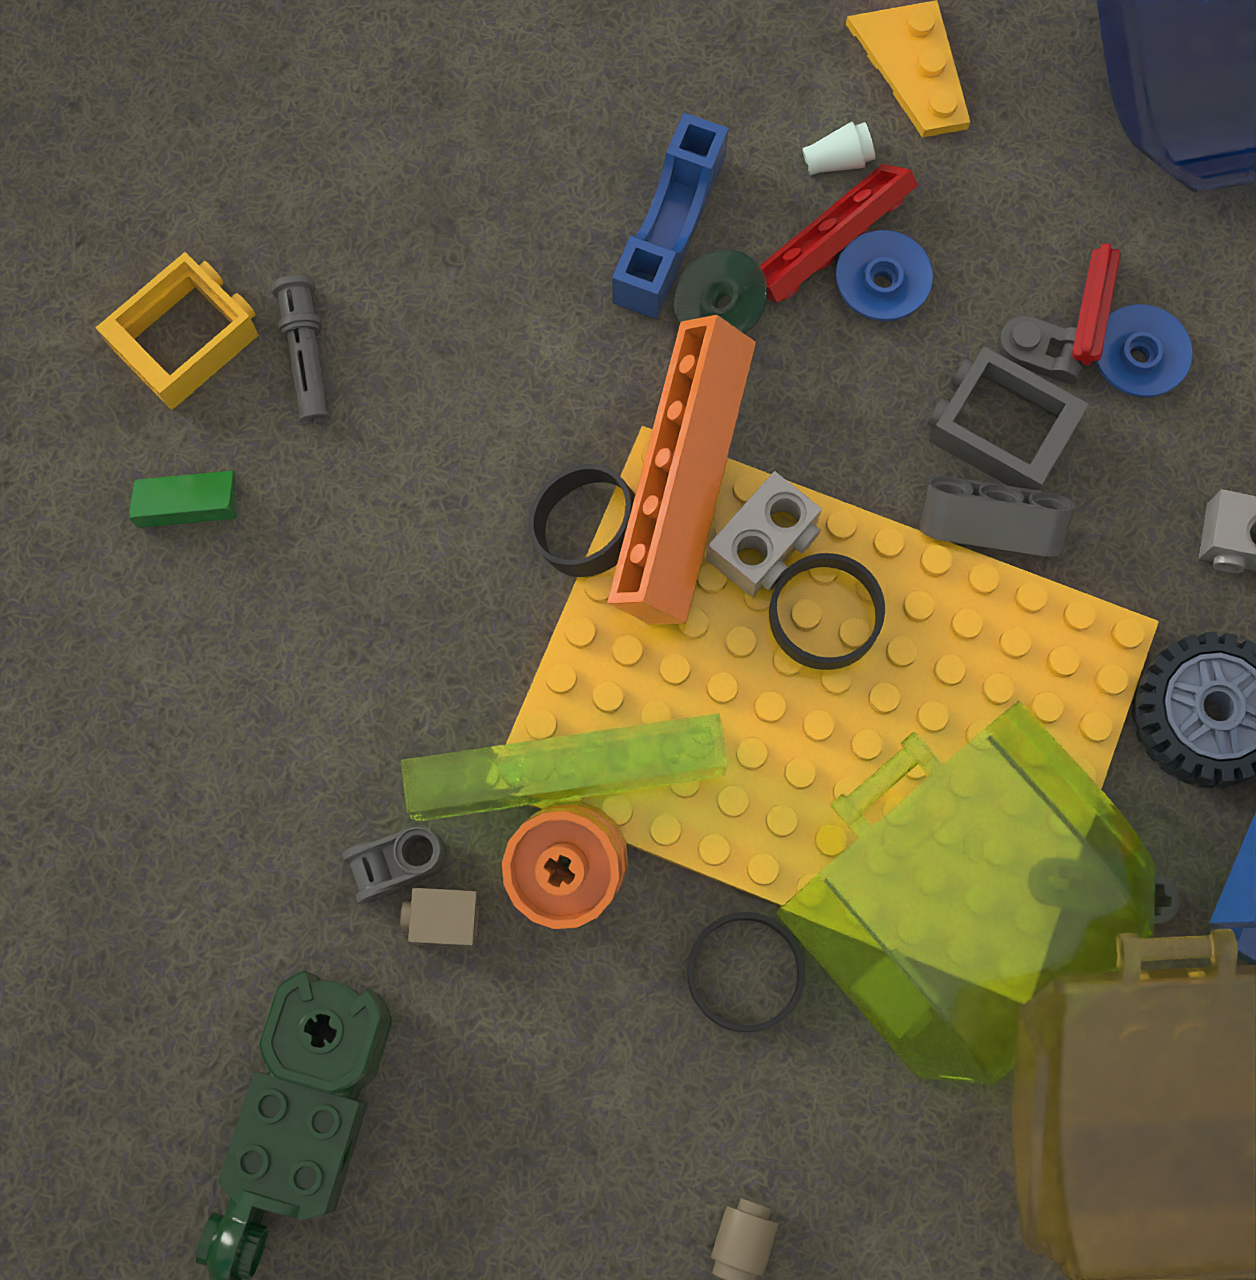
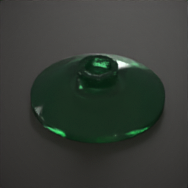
[673,249,768,334]

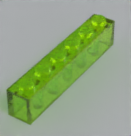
[401,713,728,822]

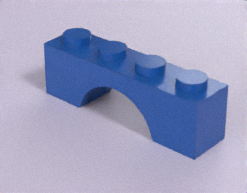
[612,112,729,319]

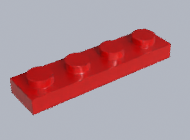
[744,164,918,303]

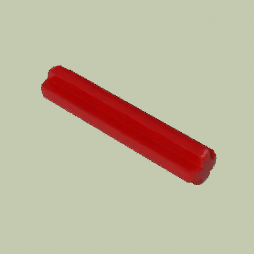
[1072,243,1121,366]

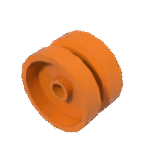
[502,801,628,929]

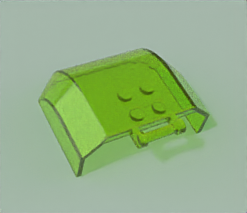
[775,700,1156,1085]

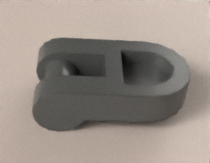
[998,315,1082,384]

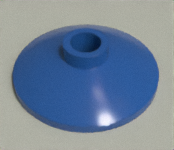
[836,230,933,321]
[1095,304,1193,398]

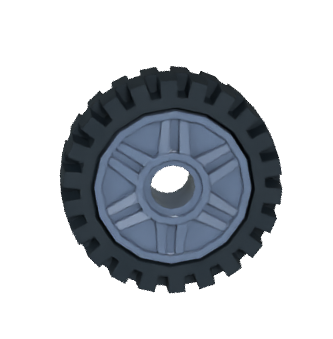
[1132,632,1256,788]

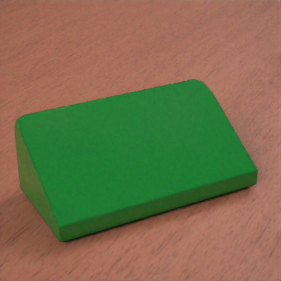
[129,471,236,528]

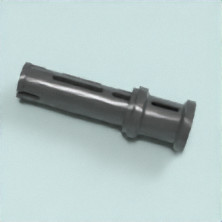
[271,275,331,425]

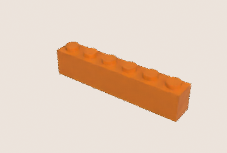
[607,315,756,624]

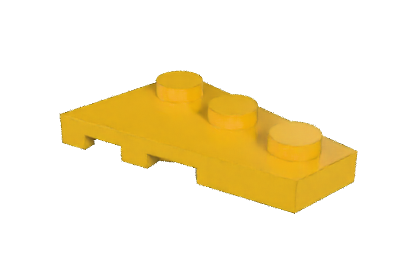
[846,0,970,138]

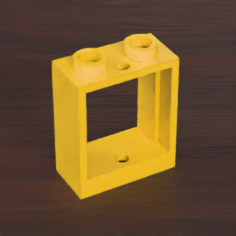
[95,252,259,411]

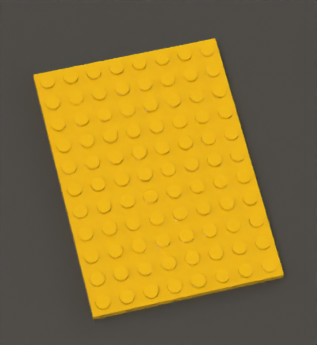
[488,426,1159,1005]

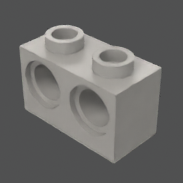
[706,471,822,598]

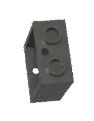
[928,346,1089,490]

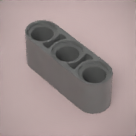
[919,476,1075,557]

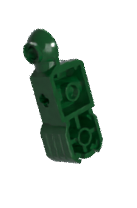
[196,970,393,1280]

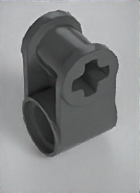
[341,826,448,904]

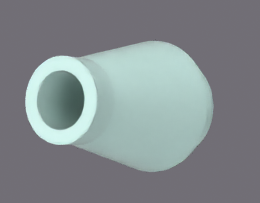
[802,121,875,176]

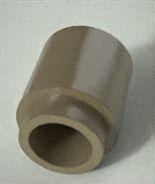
[711,1197,779,1280]

